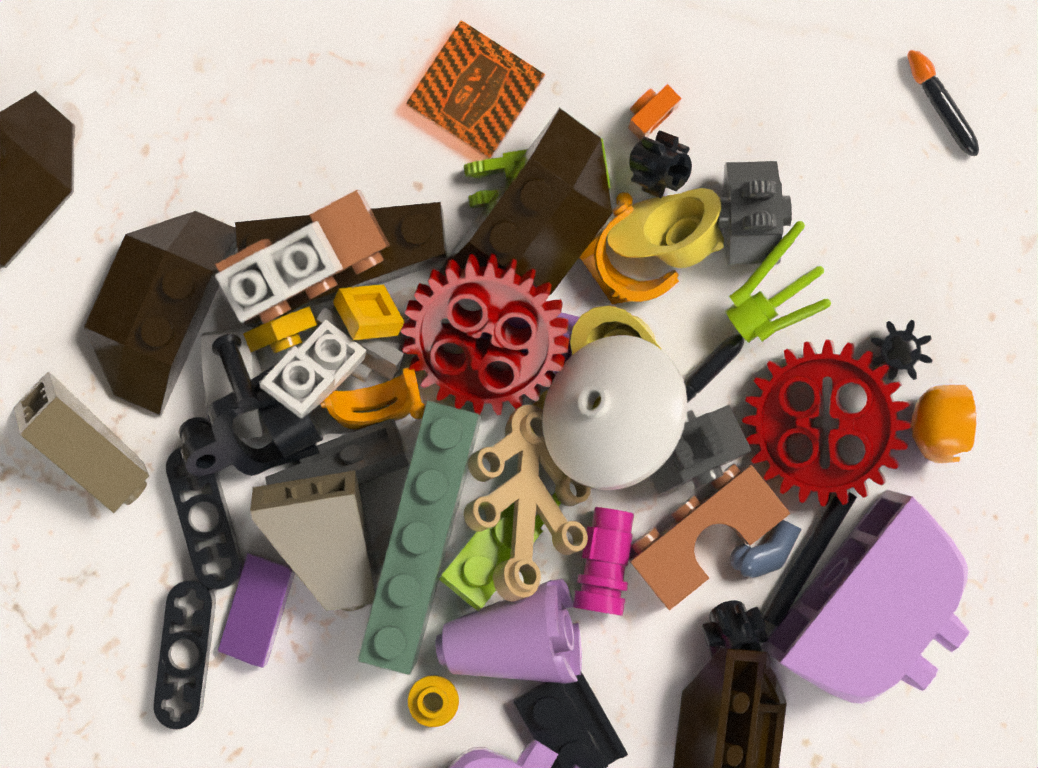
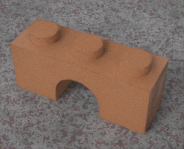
[215,190,390,324]
[629,463,791,611]

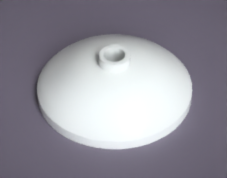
[542,335,687,490]

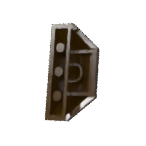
[0,91,75,269]
[439,107,613,295]
[84,211,237,416]
[673,648,787,768]

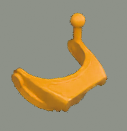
[579,192,679,304]
[320,367,426,430]

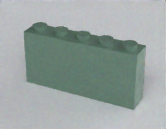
[358,401,482,675]

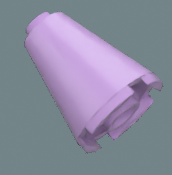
[435,579,582,683]

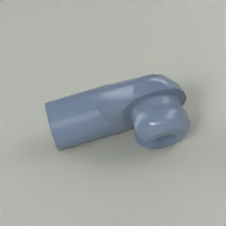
[730,520,802,578]

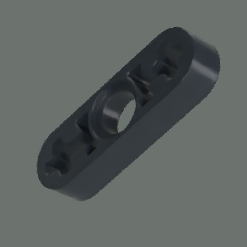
[166,446,244,589]
[153,579,216,729]

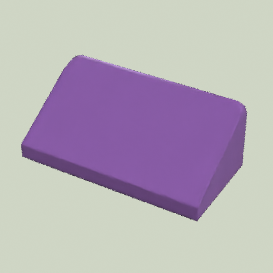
[218,553,295,668]

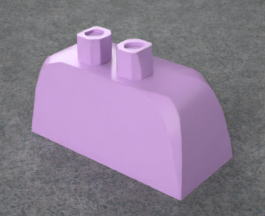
[761,490,969,704]

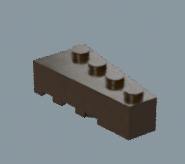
[235,202,448,329]

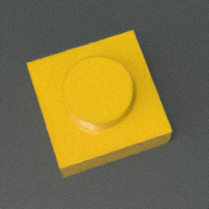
[333,284,404,340]
[243,306,317,354]

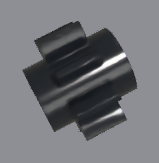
[629,130,692,198]
[871,320,933,381]
[701,600,769,658]

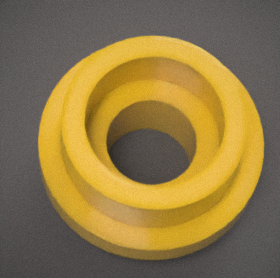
[408,675,459,727]

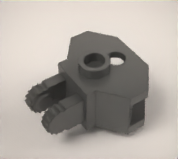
[717,161,792,266]
[650,405,752,496]

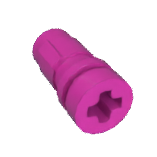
[573,507,634,616]

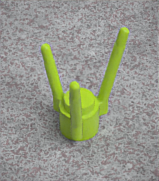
[725,221,831,343]

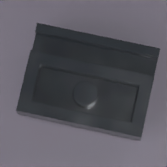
[513,671,628,768]

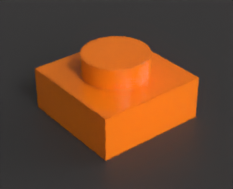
[628,84,682,140]

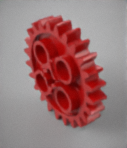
[401,254,569,415]
[742,339,912,506]

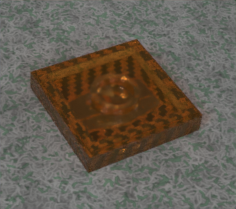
[406,20,545,159]

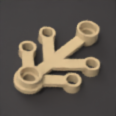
[464,405,591,602]

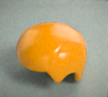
[911,385,976,463]

